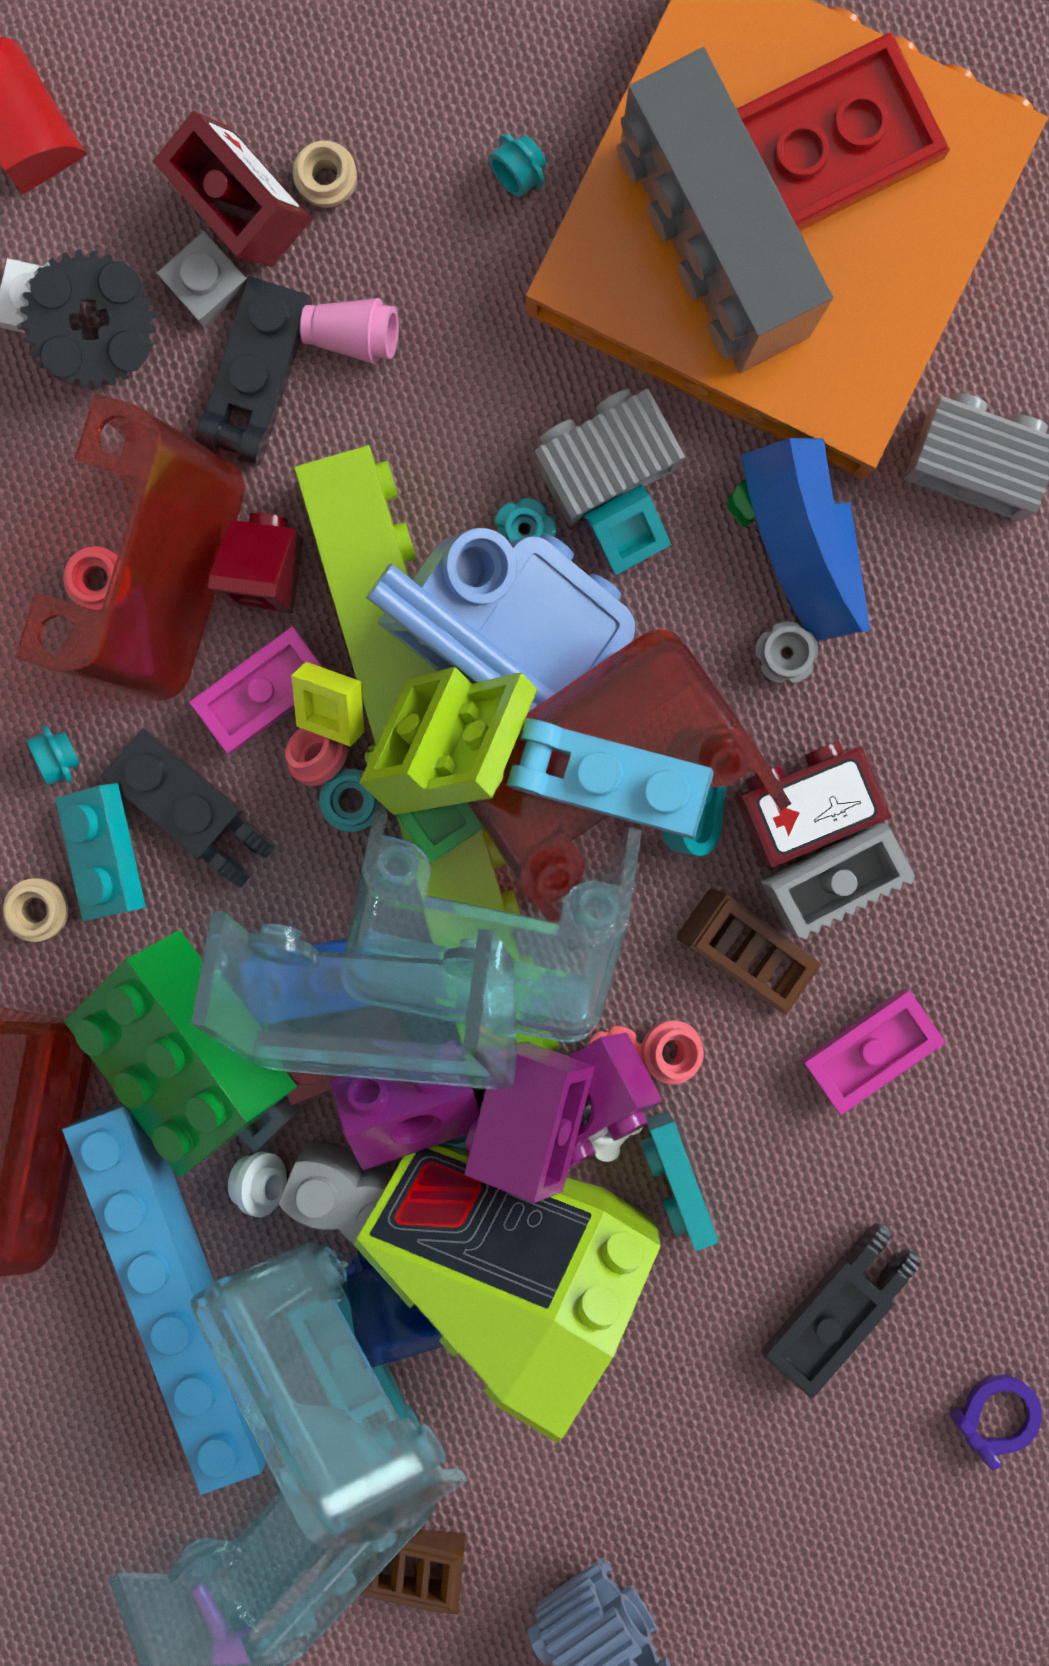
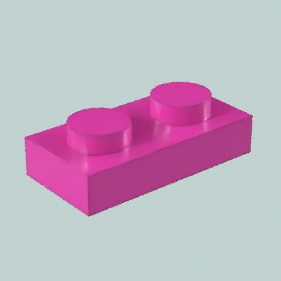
[190,626,324,755]
[801,988,946,1115]

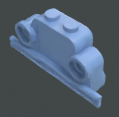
[365,528,663,770]

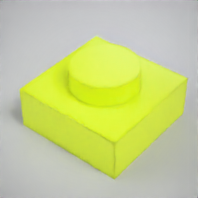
[291,662,364,747]

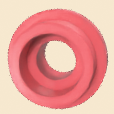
[63,546,129,611]
[285,728,348,786]
[641,1020,704,1085]

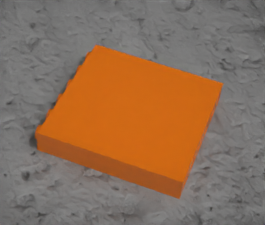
[525,0,1048,481]

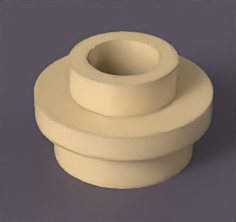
[293,140,357,208]
[3,878,69,942]

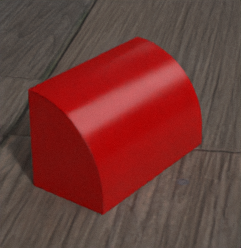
[0,37,87,194]

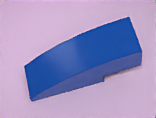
[741,438,870,642]

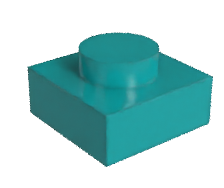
[585,484,672,575]

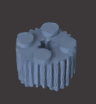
[527,1558,670,1666]

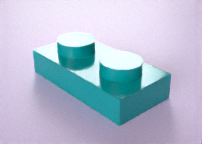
[55,783,146,921]
[640,1110,720,1252]

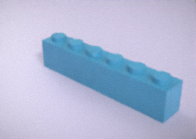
[62,1102,276,1495]

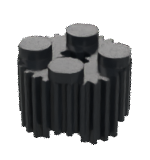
[16,250,156,388]

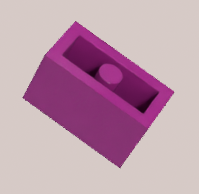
[464,1041,595,1203]

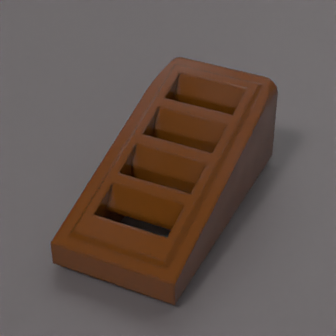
[677,888,822,1015]
[334,1522,465,1614]

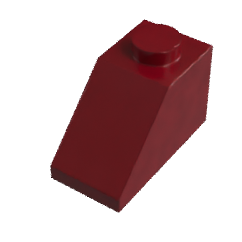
[208,513,303,614]

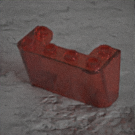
[15,393,245,701]

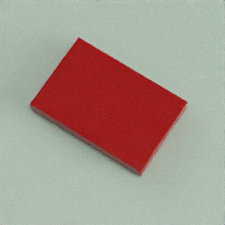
[737,31,950,231]

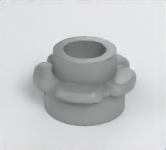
[755,621,818,683]

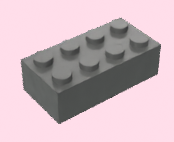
[617,47,834,373]

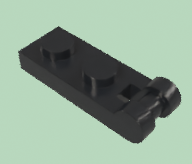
[195,276,312,467]

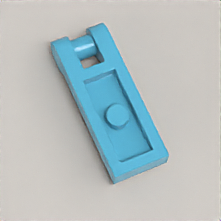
[506,718,714,839]

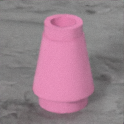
[300,298,399,364]

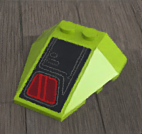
[353,1144,661,1443]

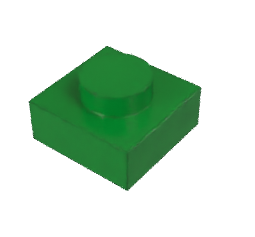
[397,802,485,864]

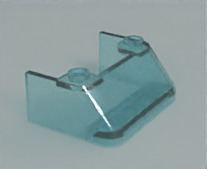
[341,800,642,1043]
[191,912,517,1089]
[191,1242,467,1548]
[109,1402,434,1666]

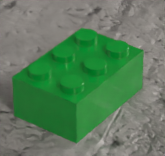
[64,930,297,1178]

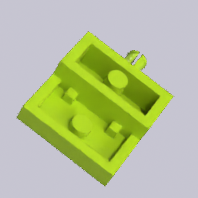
[359,667,537,815]

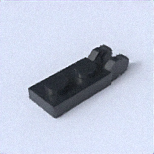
[102,728,276,888]
[760,1222,921,1399]

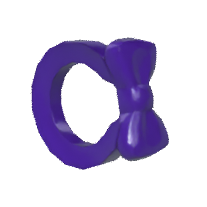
[949,1374,1042,1470]

